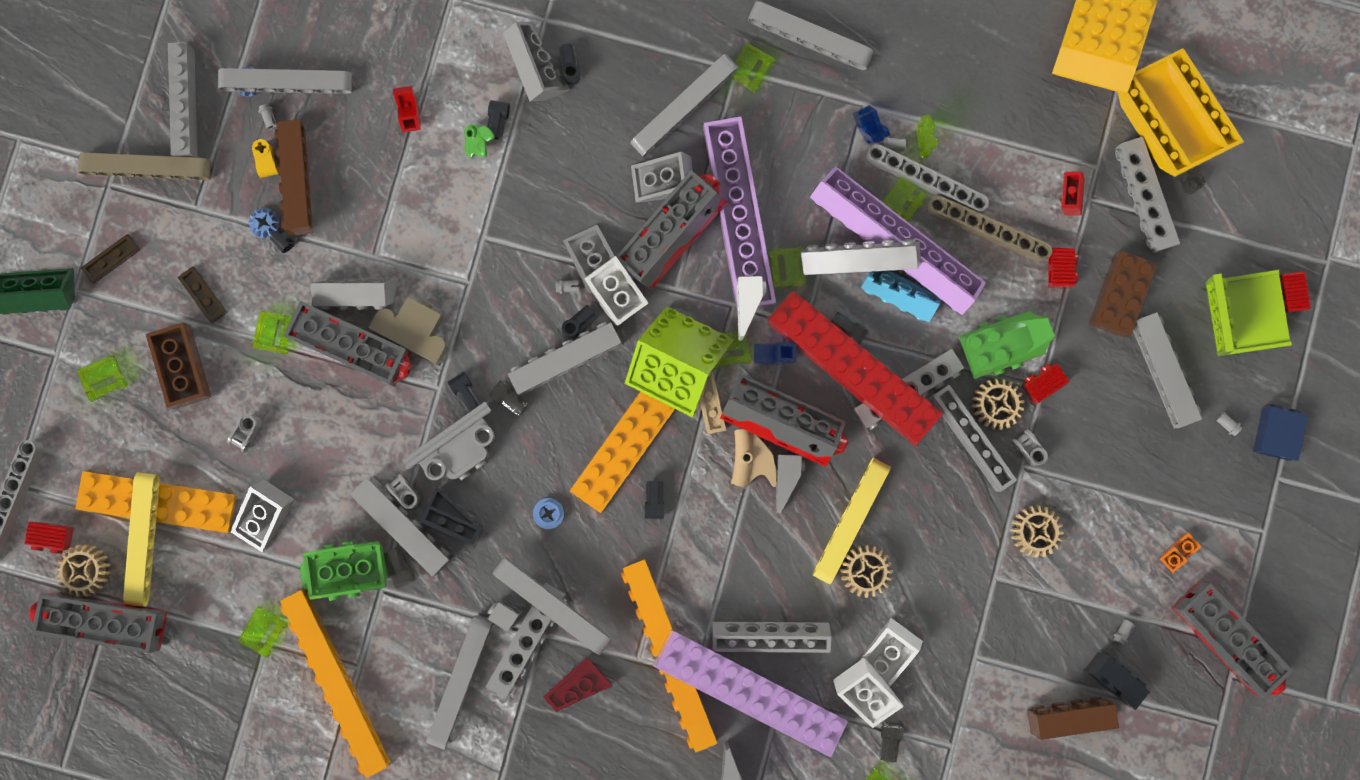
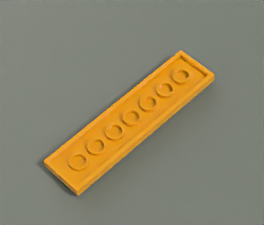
[570,392,675,513]
[75,471,237,533]

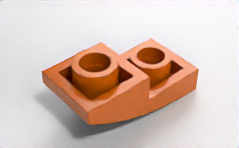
[1159,532,1201,573]

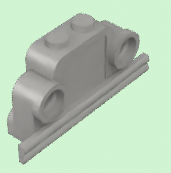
[402,402,495,481]

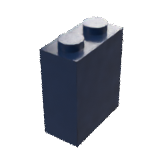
[1253,404,1308,461]

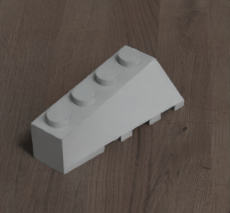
[503,22,570,102]
[311,278,398,310]

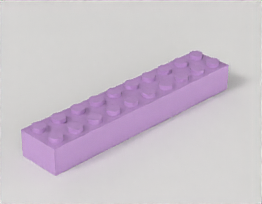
[703,117,776,313]
[810,166,986,315]
[653,631,848,757]

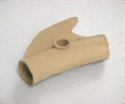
[731,429,777,488]

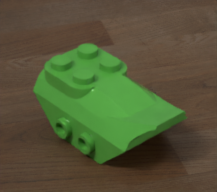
[959,311,1055,379]
[300,541,388,601]

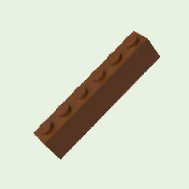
[275,119,313,236]

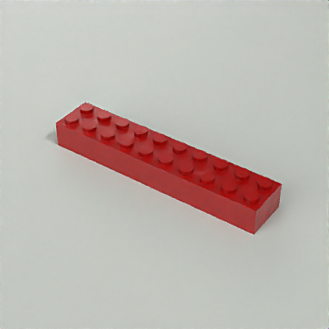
[768,291,943,447]

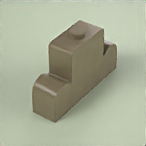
[368,298,448,366]

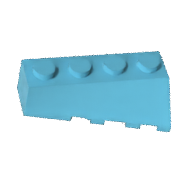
[861,271,941,322]

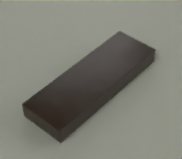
[81,234,140,284]
[177,266,228,323]

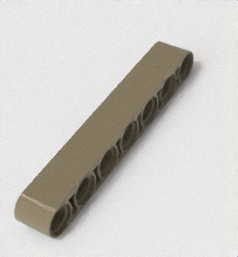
[78,153,211,181]
[927,196,1052,262]

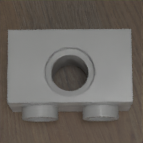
[488,600,523,632]

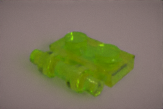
[883,177,926,222]

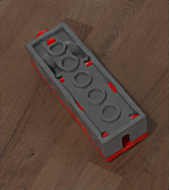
[616,170,728,289]
[284,301,412,387]
[720,374,848,467]
[1171,581,1293,698]
[29,592,168,653]

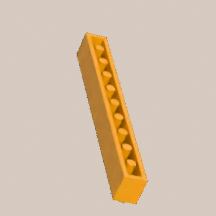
[621,559,717,753]
[280,589,391,778]

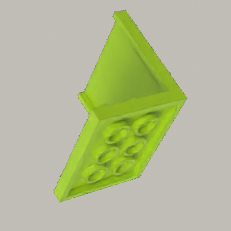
[1206,270,1292,356]
[624,306,734,418]

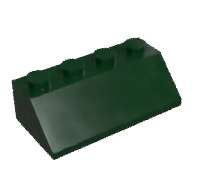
[0,268,75,315]

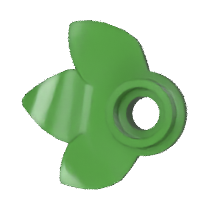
[464,124,495,158]

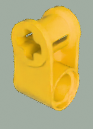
[252,139,279,178]

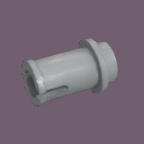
[258,104,277,130]
[881,136,906,150]
[555,279,579,294]
[1216,412,1242,436]
[1113,619,1135,646]

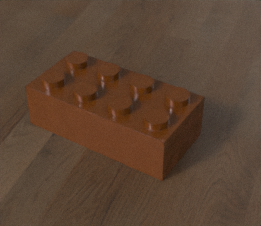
[1089,250,1157,338]
[145,322,212,409]
[1027,697,1119,740]

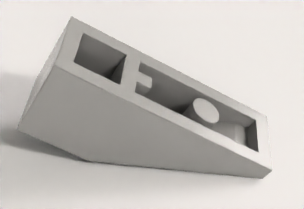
[775,455,805,513]

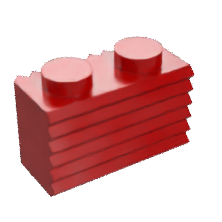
[1061,172,1085,216]
[1048,248,1078,289]
[1279,271,1311,313]
[1021,363,1070,405]
[24,521,74,554]

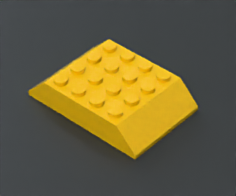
[1052,0,1157,94]
[1118,48,1244,177]

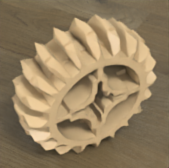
[972,378,1025,430]
[1010,505,1064,558]
[55,544,111,597]
[840,545,893,598]

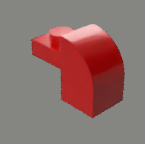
[393,86,421,133]

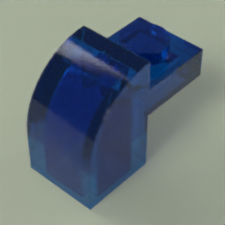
[853,105,890,145]
[754,342,796,365]

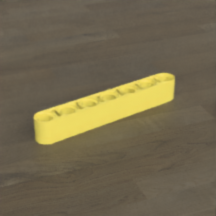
[813,457,891,584]
[123,472,160,607]

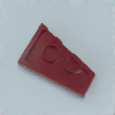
[543,657,613,712]

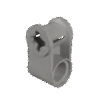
[227,415,262,453]
[1011,429,1048,466]
[385,473,421,509]

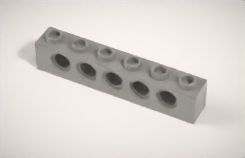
[1115,137,1180,254]
[852,349,964,430]
[486,583,567,699]
[712,622,831,653]

